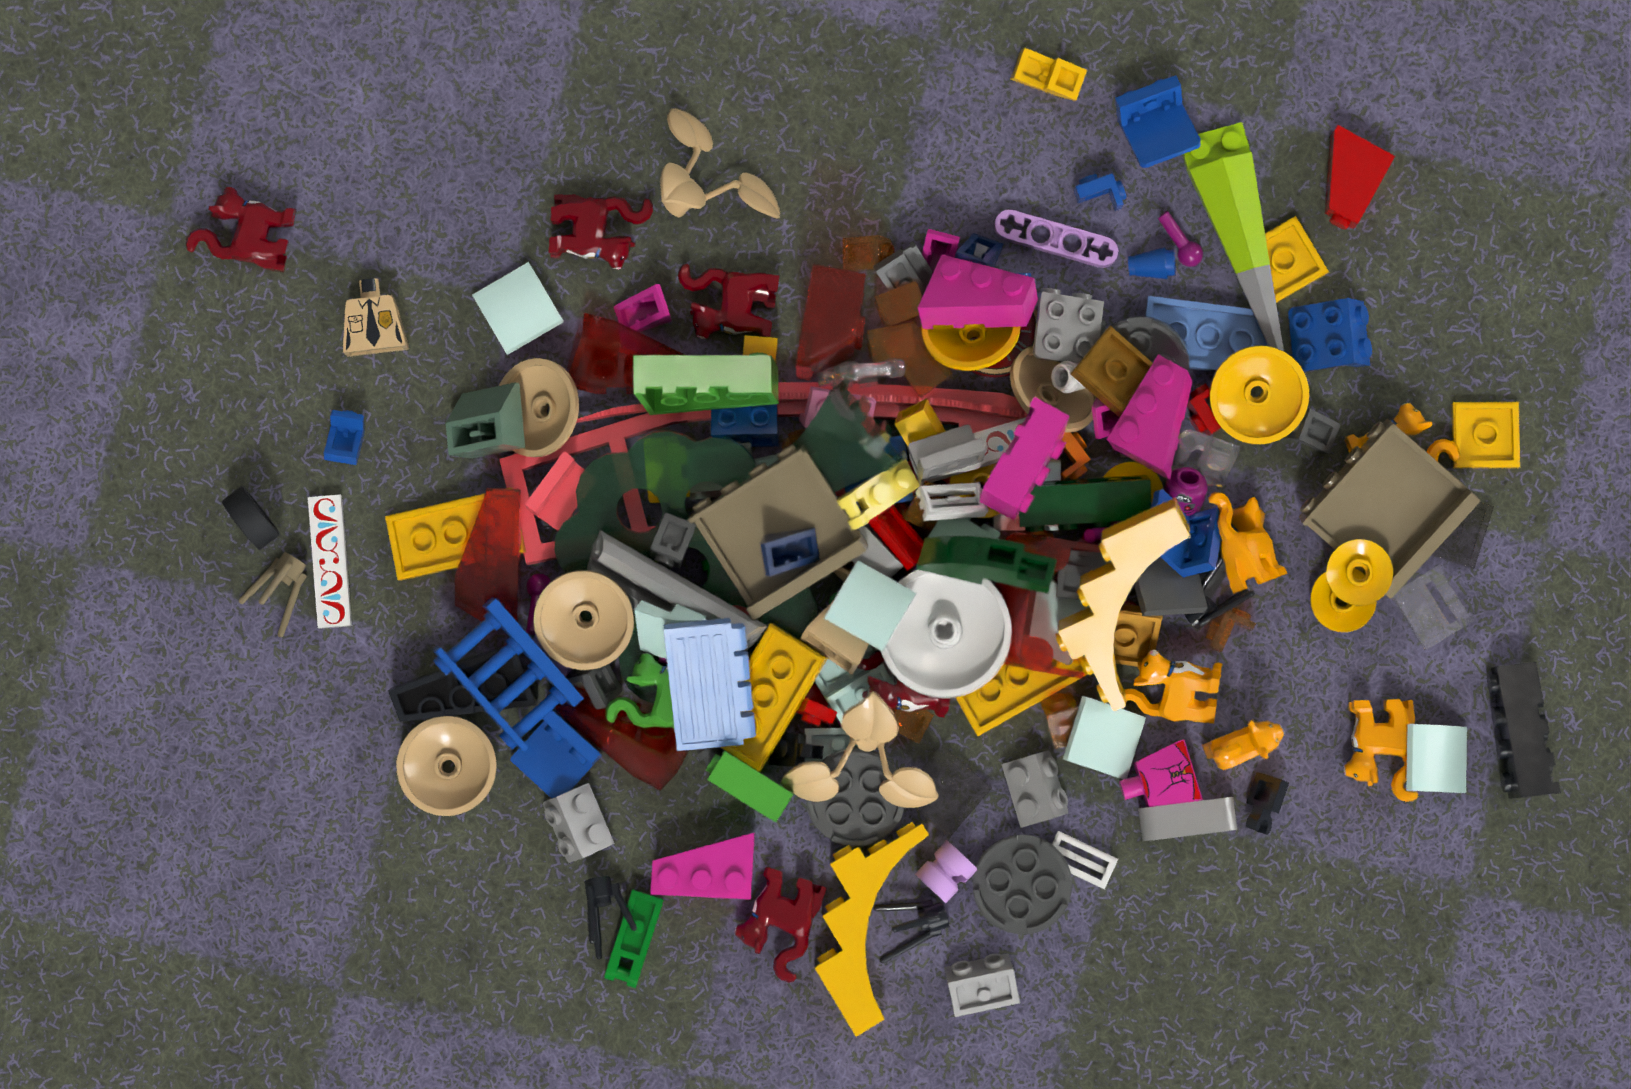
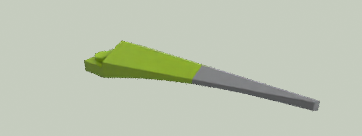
[1182,122,1284,351]

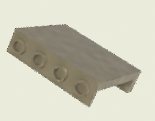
[1298,418,1481,599]
[688,444,868,620]

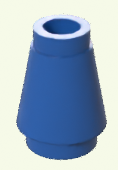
[1128,247,1176,279]

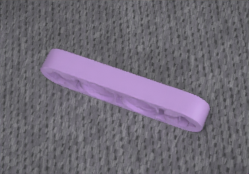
[994,210,1118,268]

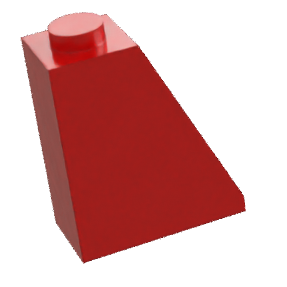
[1325,125,1395,230]

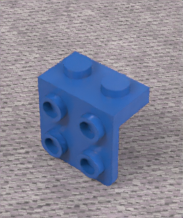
[1115,75,1201,168]
[1288,298,1372,372]
[1151,489,1221,577]

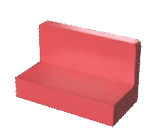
[524,452,597,531]

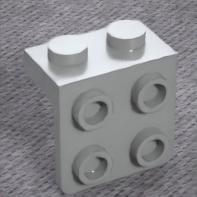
[1033,288,1104,363]

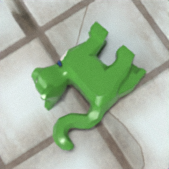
[605,653,675,728]

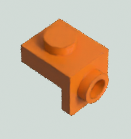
[1060,431,1091,480]

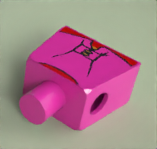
[1119,739,1203,807]

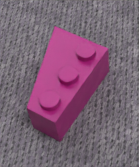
[918,254,1038,329]
[1107,355,1193,480]
[979,397,1069,521]
[651,833,755,900]

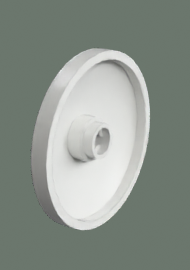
[880,570,1012,698]

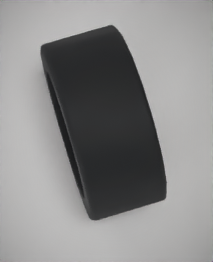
[222,486,280,550]

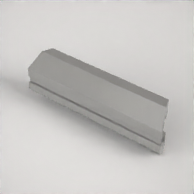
[587,530,767,651]

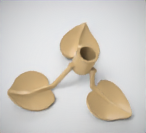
[661,108,780,219]
[781,691,939,808]

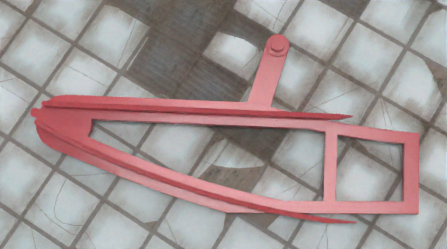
[499,382,1028,645]

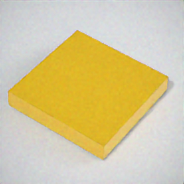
[1265,216,1329,303]
[1452,402,1520,468]

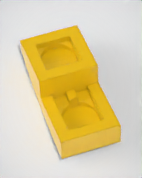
[1011,48,1087,101]

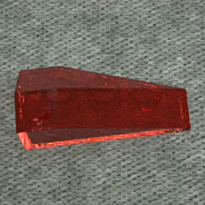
[567,313,685,394]
[455,488,521,623]
[554,686,689,791]

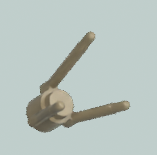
[239,552,307,638]

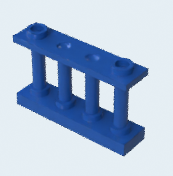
[432,597,584,752]

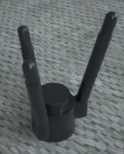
[1184,556,1255,630]
[584,876,637,960]
[873,899,949,963]

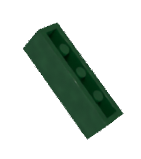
[1016,475,1152,532]

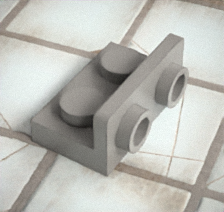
[944,953,1020,1017]

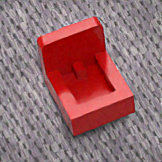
[1187,383,1222,438]
[796,683,837,727]

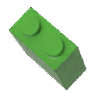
[706,751,794,822]

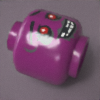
[1163,467,1208,516]

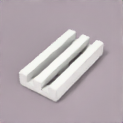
[916,482,988,521]
[1052,831,1118,889]

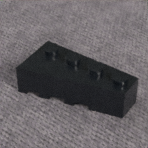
[388,644,537,722]
[1487,662,1561,799]

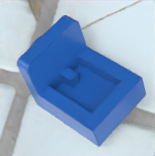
[1073,173,1126,211]
[324,410,365,465]

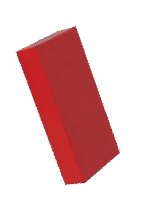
[868,505,924,571]

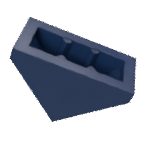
[954,233,1004,268]
[760,528,820,576]

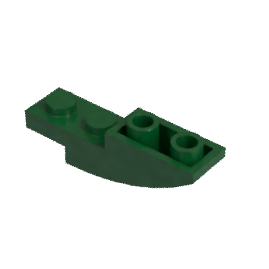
[917,536,1057,594]

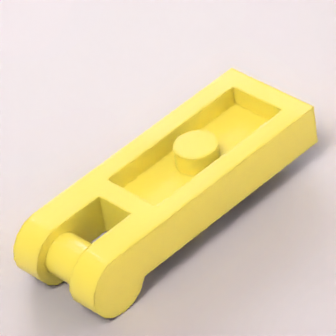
[836,457,920,530]

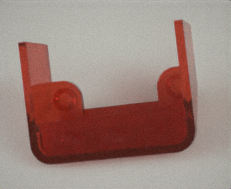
[796,264,866,381]
[995,532,1101,679]

